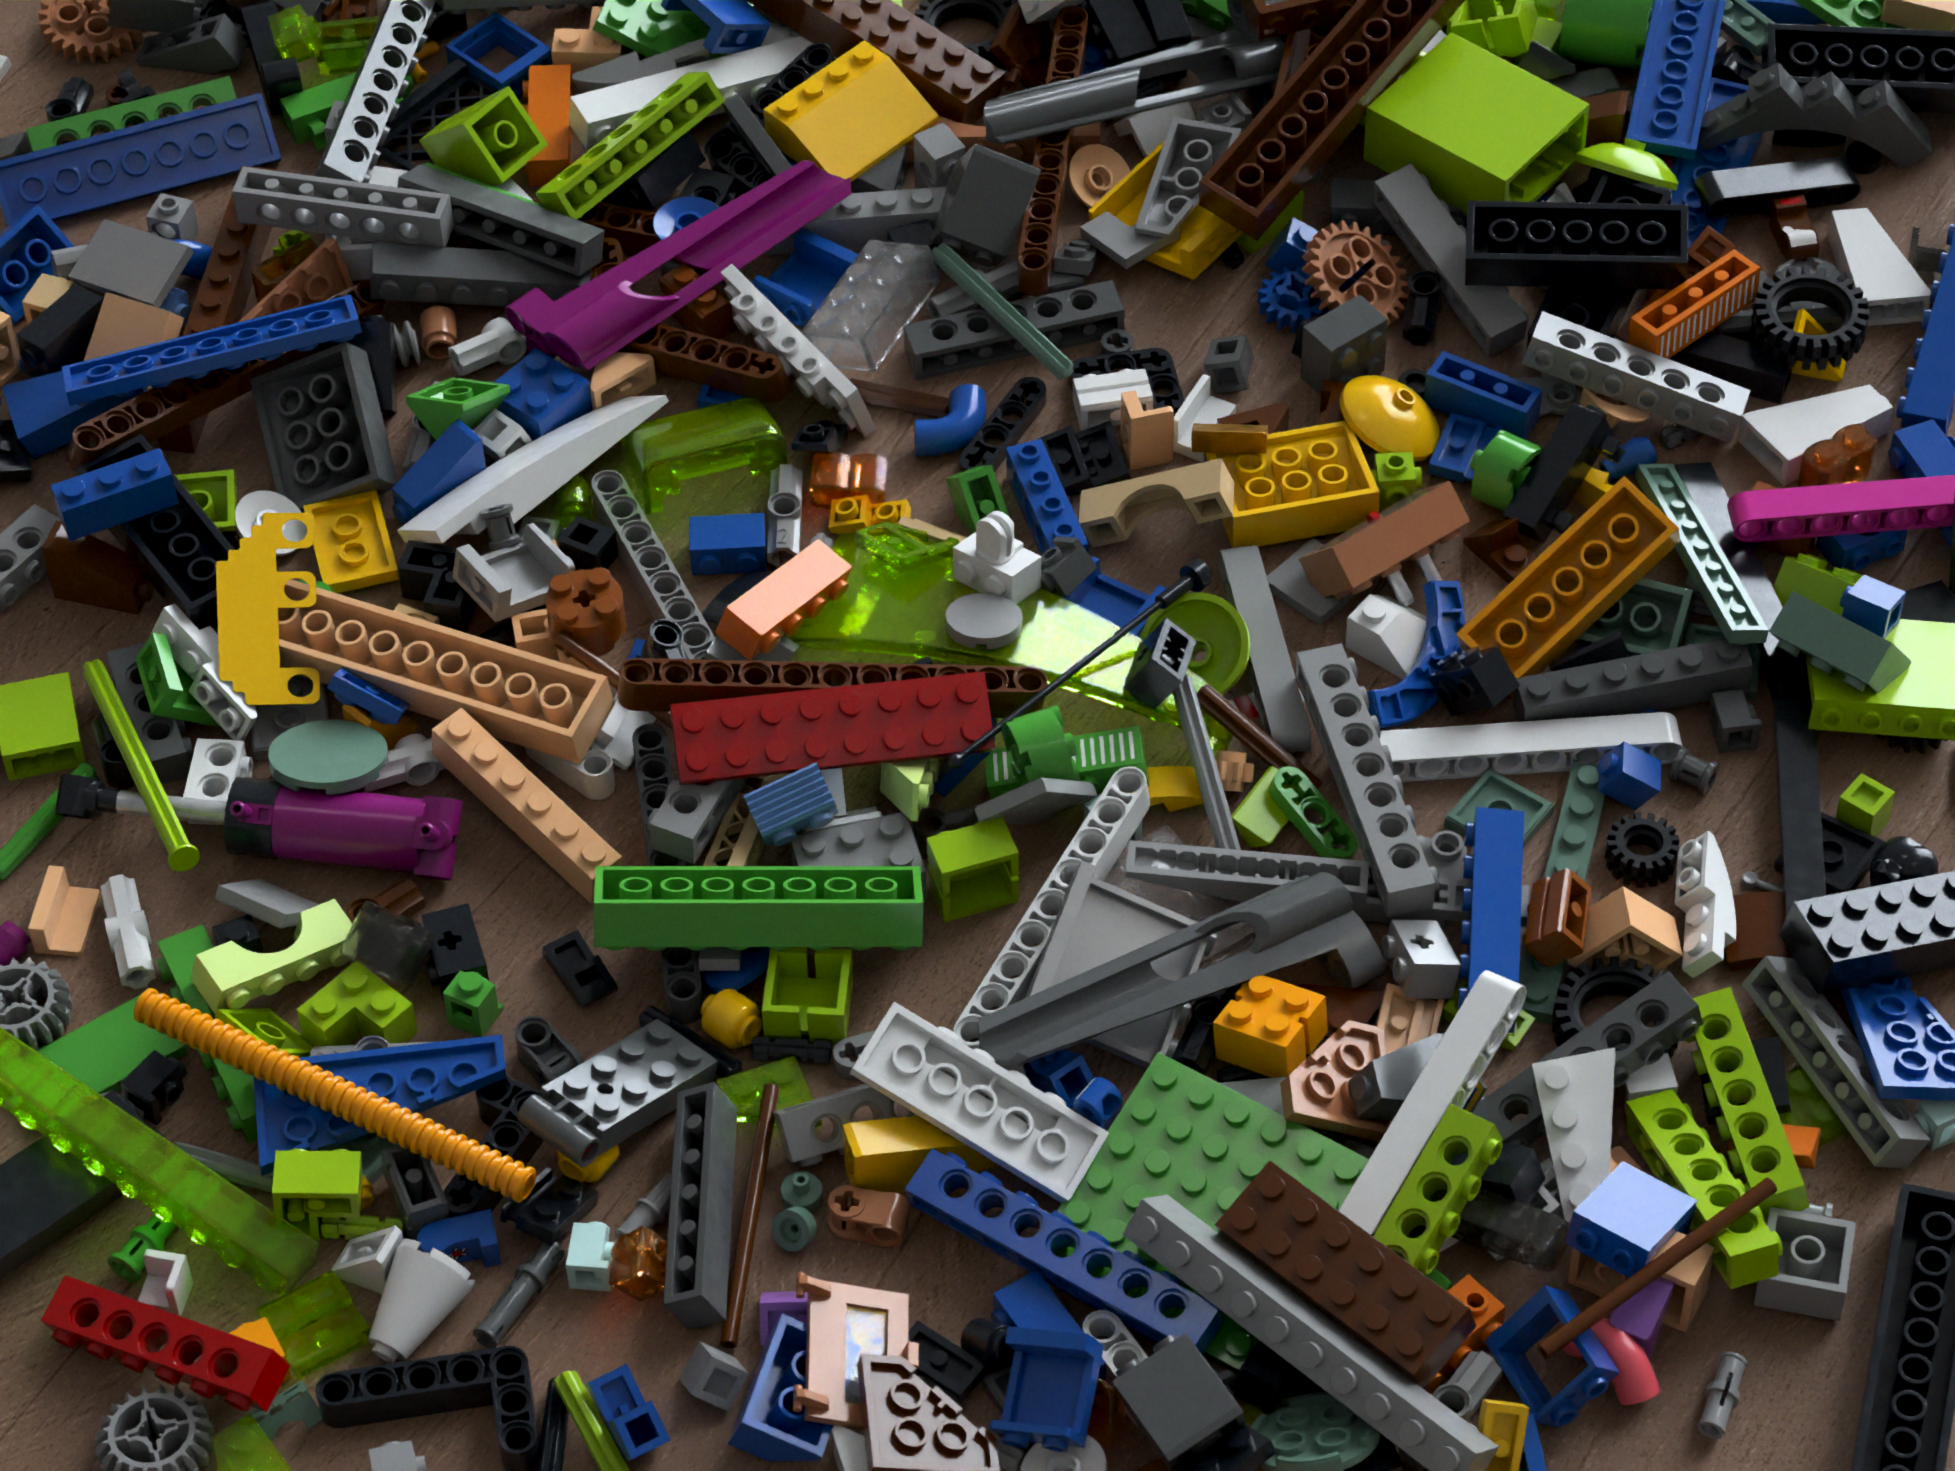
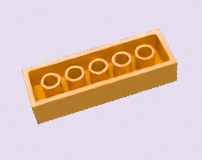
[1456,476,1680,699]

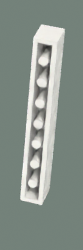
[568,36,837,149]

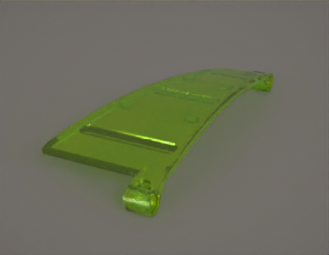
[784,533,1233,760]

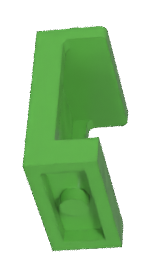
[135,632,222,728]

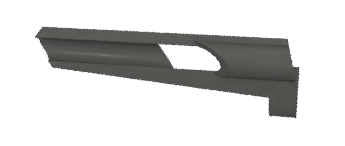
[983,0,1285,145]
[978,872,1386,1067]

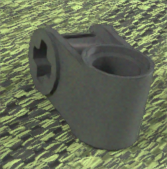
[515,1016,584,1087]

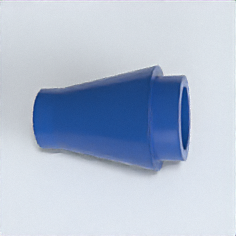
[1599,436,1657,482]

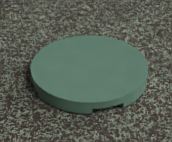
[268,720,388,795]
[1251,1392,1381,1471]

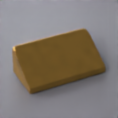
[1191,423,1268,454]

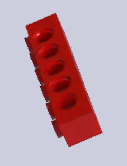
[40,1275,290,1413]

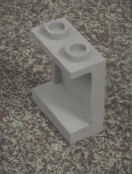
[453,523,575,622]

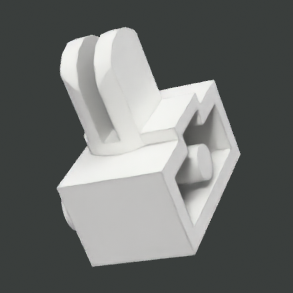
[953,511,1042,604]

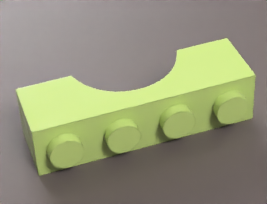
[190,898,360,1014]

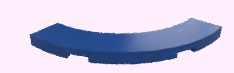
[1367,581,1465,731]

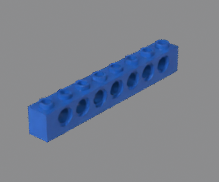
[904,1148,1224,1356]

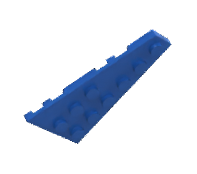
[1840,977,1955,1101]
[253,1035,507,1176]

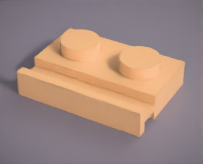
[1376,983,1444,1054]

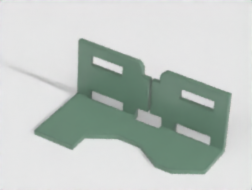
[239,1380,323,1444]

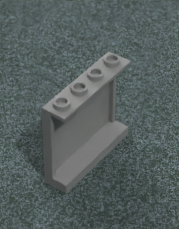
[1024,860,1217,1069]

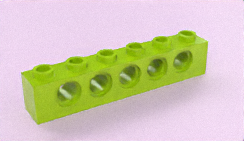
[535,72,725,220]
[1686,986,1810,1222]
[1626,1089,1783,1289]
[1373,1103,1503,1275]

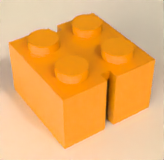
[1213,976,1328,1078]

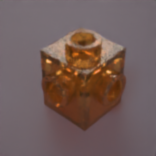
[608,1226,668,1302]

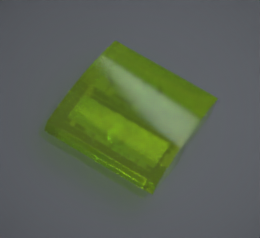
[256,1270,371,1379]

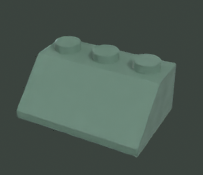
[1576,578,1694,655]
[1769,591,1912,693]

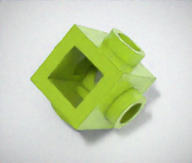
[1370,452,1422,511]

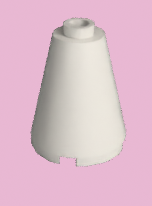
[368,1239,476,1363]

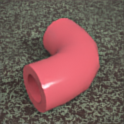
[1560,1318,1660,1405]

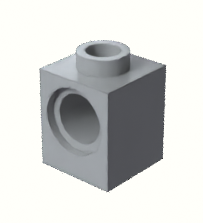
[146,193,199,241]

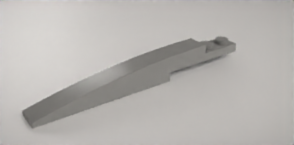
[1125,840,1529,930]

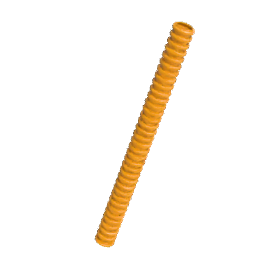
[133,988,536,1203]

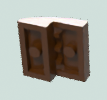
[1725,891,1794,972]

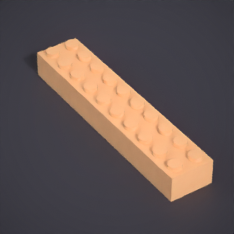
[278,579,615,764]

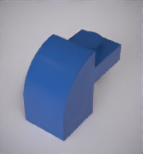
[1023,1049,1094,1109]
[585,1364,670,1461]

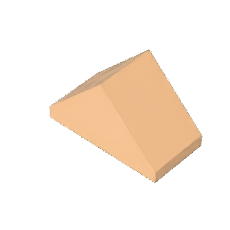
[590,352,656,411]

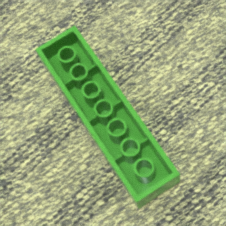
[594,866,924,951]

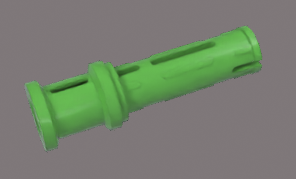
[108,1171,210,1283]

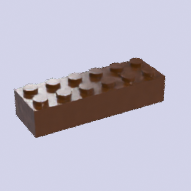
[1215,1160,1476,1389]

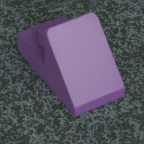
[1609,1277,1675,1359]

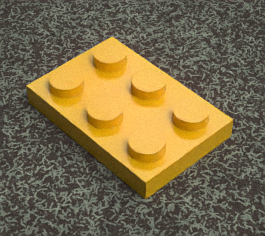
[303,490,399,593]

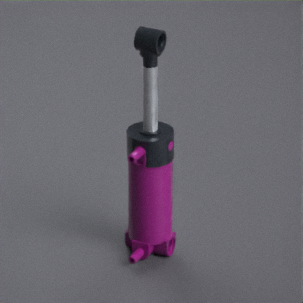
[55,774,463,881]

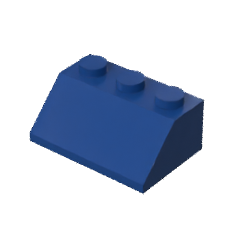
[0,204,75,325]
[728,1314,861,1461]

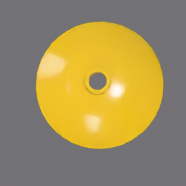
[1340,375,1441,462]

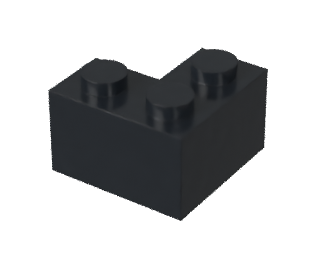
[398,540,482,633]

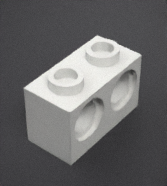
[183,738,253,825]

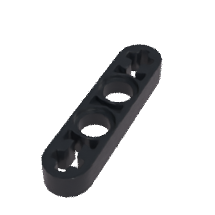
[959,377,1046,473]

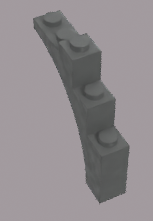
[1698,62,1932,169]

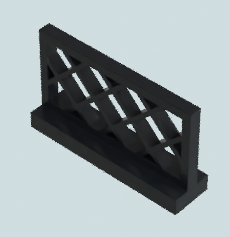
[376,58,499,171]

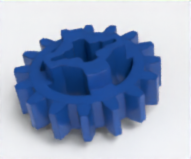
[1257,265,1330,333]

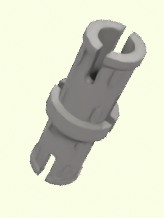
[1697,1351,1748,1439]

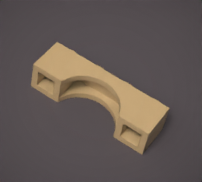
[1079,458,1235,548]

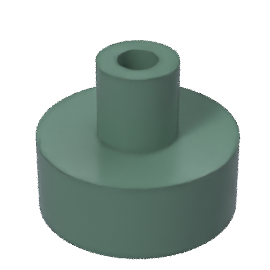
[781,1171,823,1214]
[772,1206,817,1252]

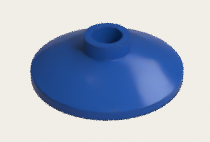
[653,197,719,241]

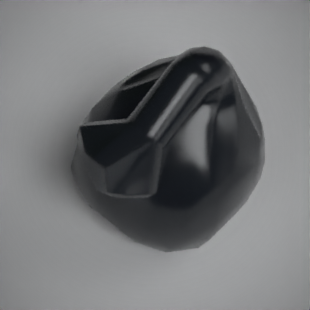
[1870,836,1939,887]

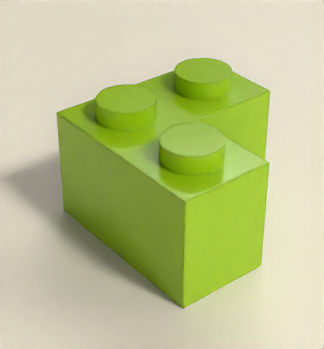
[296,960,418,1047]
[272,1149,363,1241]

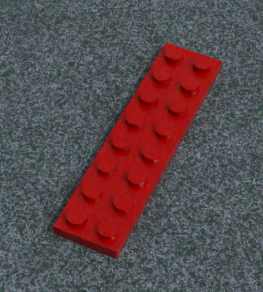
[670,671,995,785]

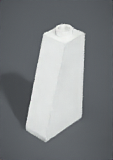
[1827,208,1931,326]
[1738,384,1893,486]

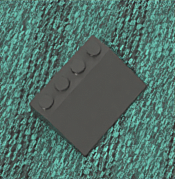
[250,341,398,513]

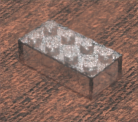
[801,240,941,372]

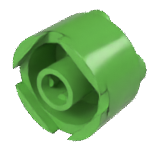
[1470,430,1543,512]
[1002,705,1080,787]

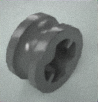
[1101,329,1133,355]

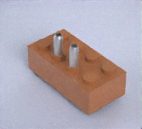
[1298,481,1470,607]

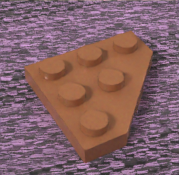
[1280,1020,1392,1142]

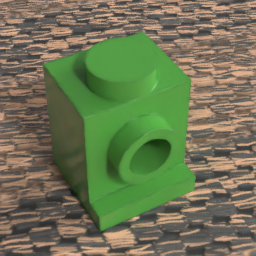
[443,970,504,1037]

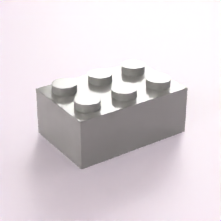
[790,812,927,902]

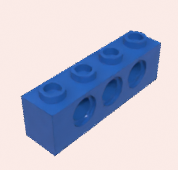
[1006,439,1088,556]

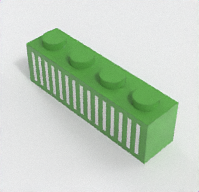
[985,725,1149,799]

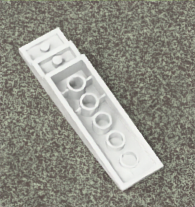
[397,395,669,543]

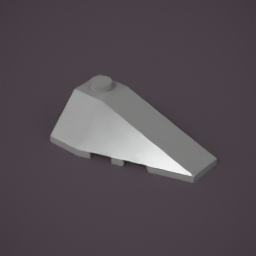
[1135,117,1241,239]

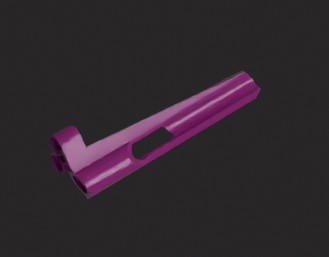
[505,160,851,370]

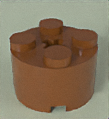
[545,567,626,657]

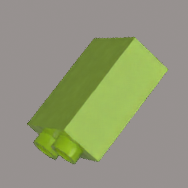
[1359,32,1590,215]

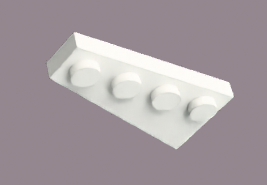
[1532,1047,1615,1227]

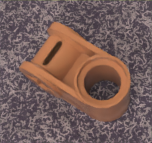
[828,1185,911,1248]

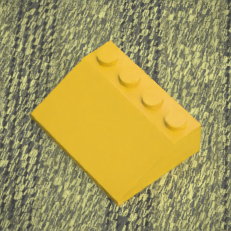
[763,41,939,182]
[1205,420,1380,548]

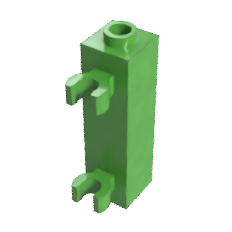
[280,73,414,151]

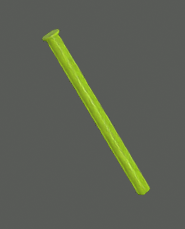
[83,659,200,872]

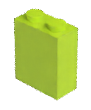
[0,672,86,781]

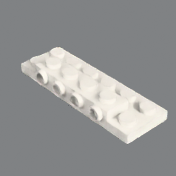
[721,264,876,438]
[850,1002,1109,1203]

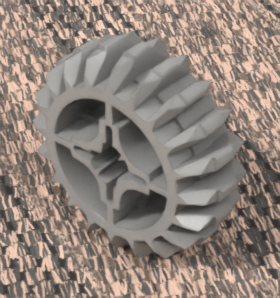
[0,957,73,1060]
[95,1383,215,1471]

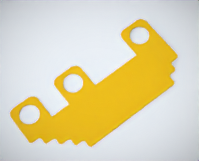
[216,513,320,705]

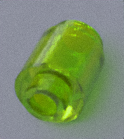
[553,474,593,527]

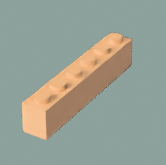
[432,707,622,904]

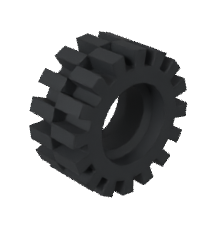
[1605,812,1680,888]

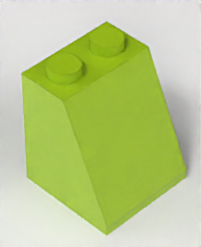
[419,86,548,186]

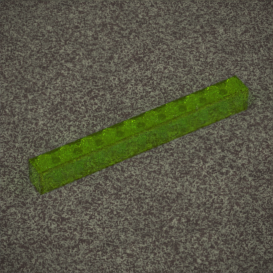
[0,1027,319,1298]

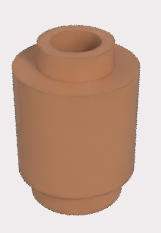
[420,305,458,360]

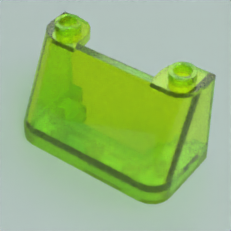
[622,397,787,515]

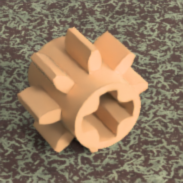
[1215,750,1254,792]

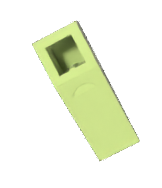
[880,758,939,821]

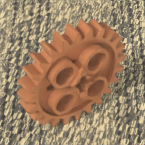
[38,0,148,64]
[1301,221,1408,325]

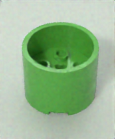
[1559,0,1655,72]

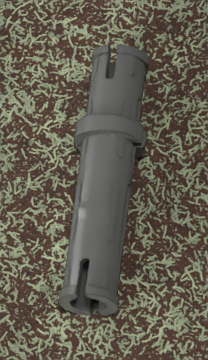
[473,1241,565,1348]

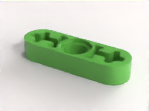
[1269,766,1358,860]

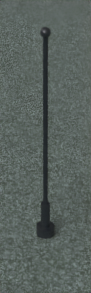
[948,558,1213,769]

